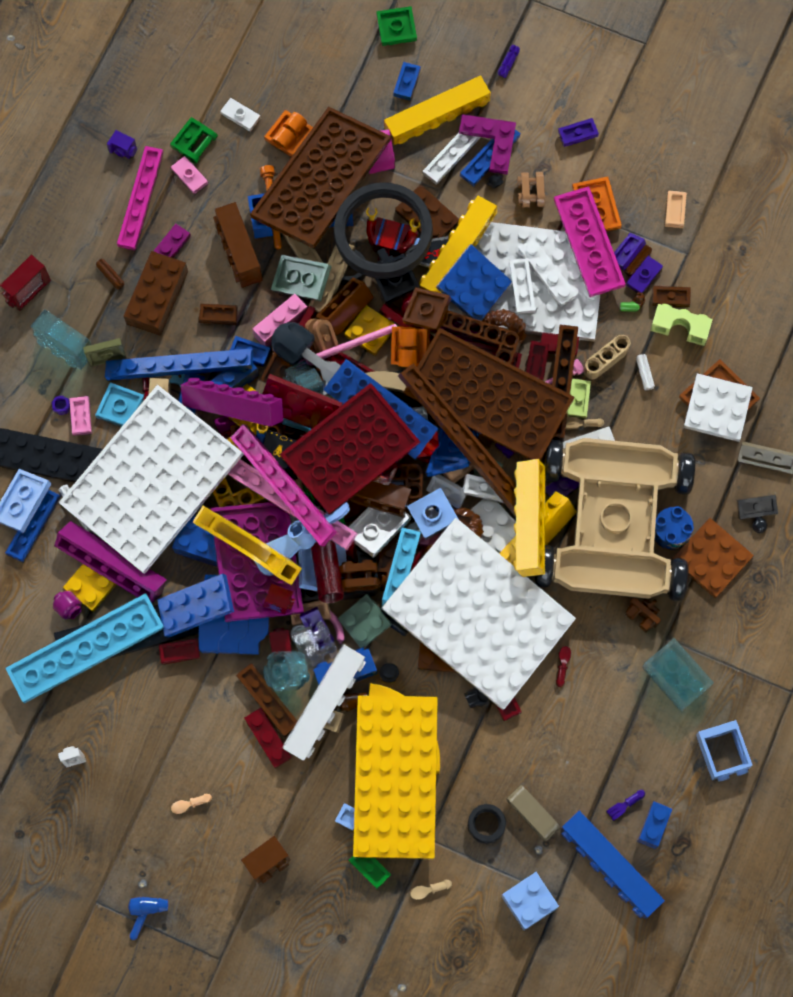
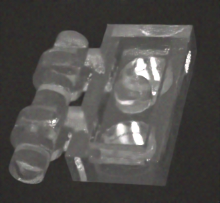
[292,621,337,669]

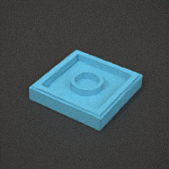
[95,382,144,427]

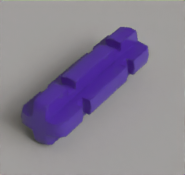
[498,45,520,78]

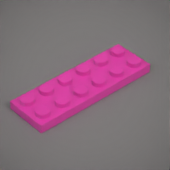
[554,186,626,297]

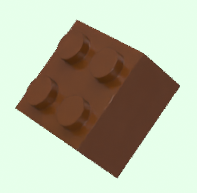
[241,836,291,884]

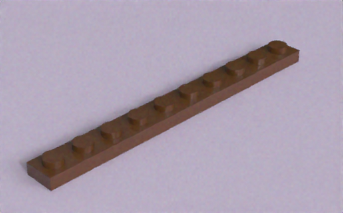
[398,363,517,516]

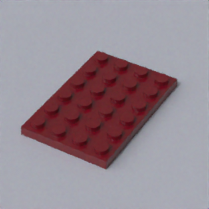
[280,383,420,515]

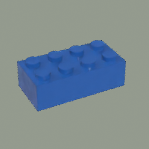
[172,515,218,567]

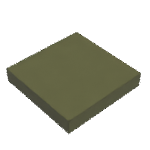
[83,338,127,367]

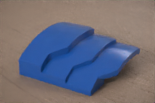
[199,575,269,655]

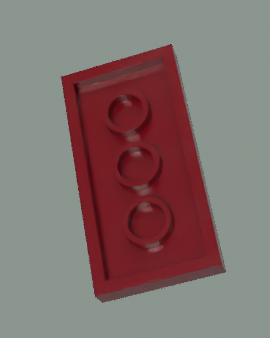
[262,374,342,429]

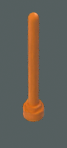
[260,165,282,250]

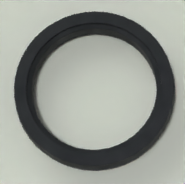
[334,182,433,279]

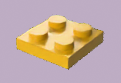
[344,305,394,356]
[63,564,117,612]

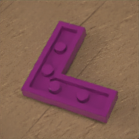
[459,114,516,175]

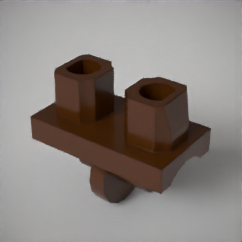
[625,597,661,633]

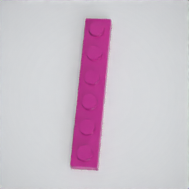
[117,146,164,250]

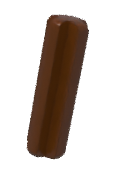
[624,244,652,277]
[96,258,125,290]

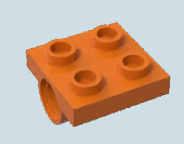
[264,110,313,157]
[391,326,430,367]

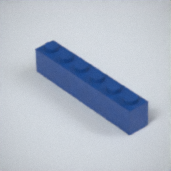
[561,810,665,919]

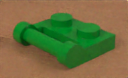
[170,117,218,164]

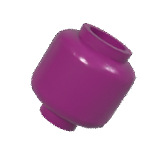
[53,591,82,620]

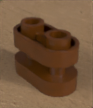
[339,560,379,592]

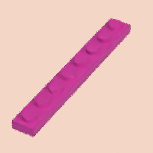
[231,424,337,546]

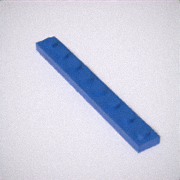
[105,349,253,381]

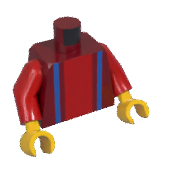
[366,207,421,261]

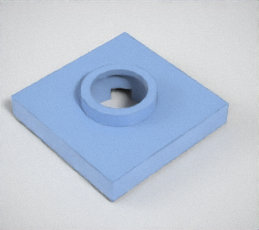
[407,488,459,540]

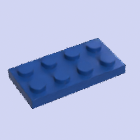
[157,574,234,637]

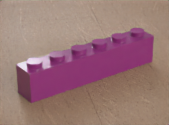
[181,378,283,426]
[54,521,167,603]

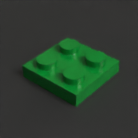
[376,6,417,46]

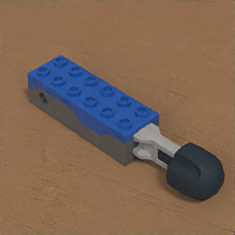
[271,322,439,461]

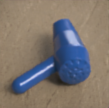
[128,897,168,940]

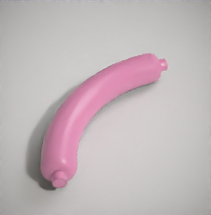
[329,610,344,644]

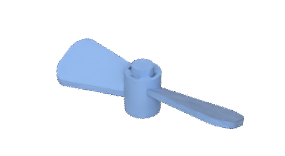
[255,502,350,576]

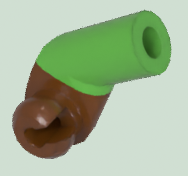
[620,292,645,312]

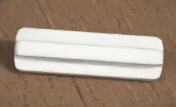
[636,354,655,391]

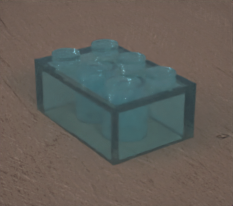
[31,309,91,370]
[642,638,714,712]

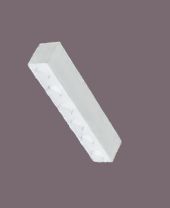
[283,644,366,761]

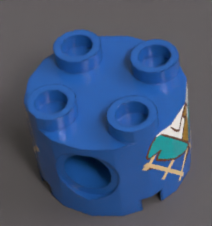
[654,506,694,550]

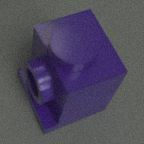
[107,130,137,159]

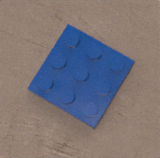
[436,244,512,321]

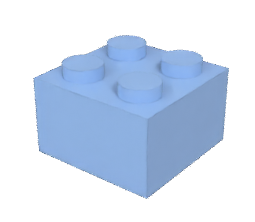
[501,872,559,931]

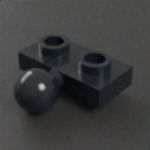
[736,495,778,534]

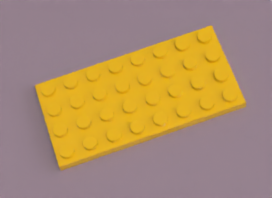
[353,696,438,859]

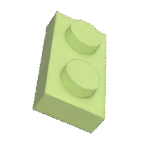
[567,379,591,419]

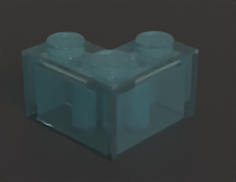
[283,360,324,395]

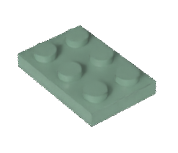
[271,255,332,302]

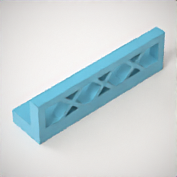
[382,527,421,606]

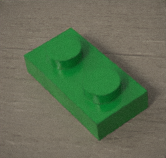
[348,856,391,889]

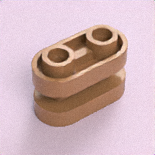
[517,172,545,208]
[305,319,338,354]

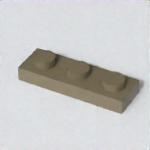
[737,441,793,474]

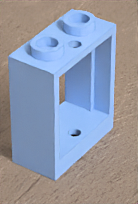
[696,720,753,782]

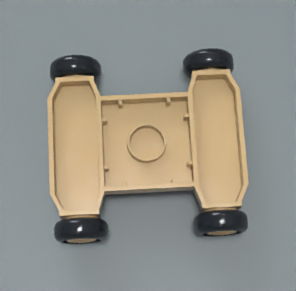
[535,438,695,601]

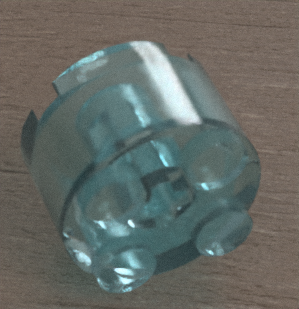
[263,651,310,691]

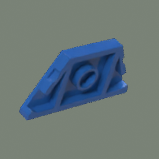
[426,428,479,477]

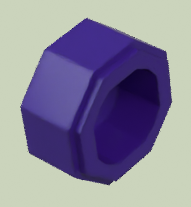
[51,395,70,415]

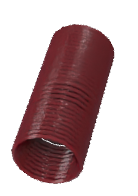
[311,540,344,603]

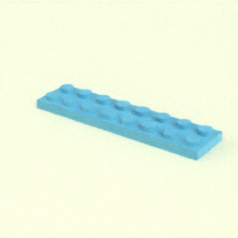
[5,593,164,703]

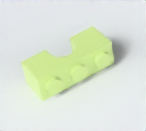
[650,304,713,346]

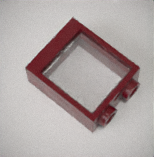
[0,254,51,311]

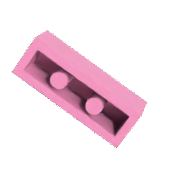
[252,294,307,347]

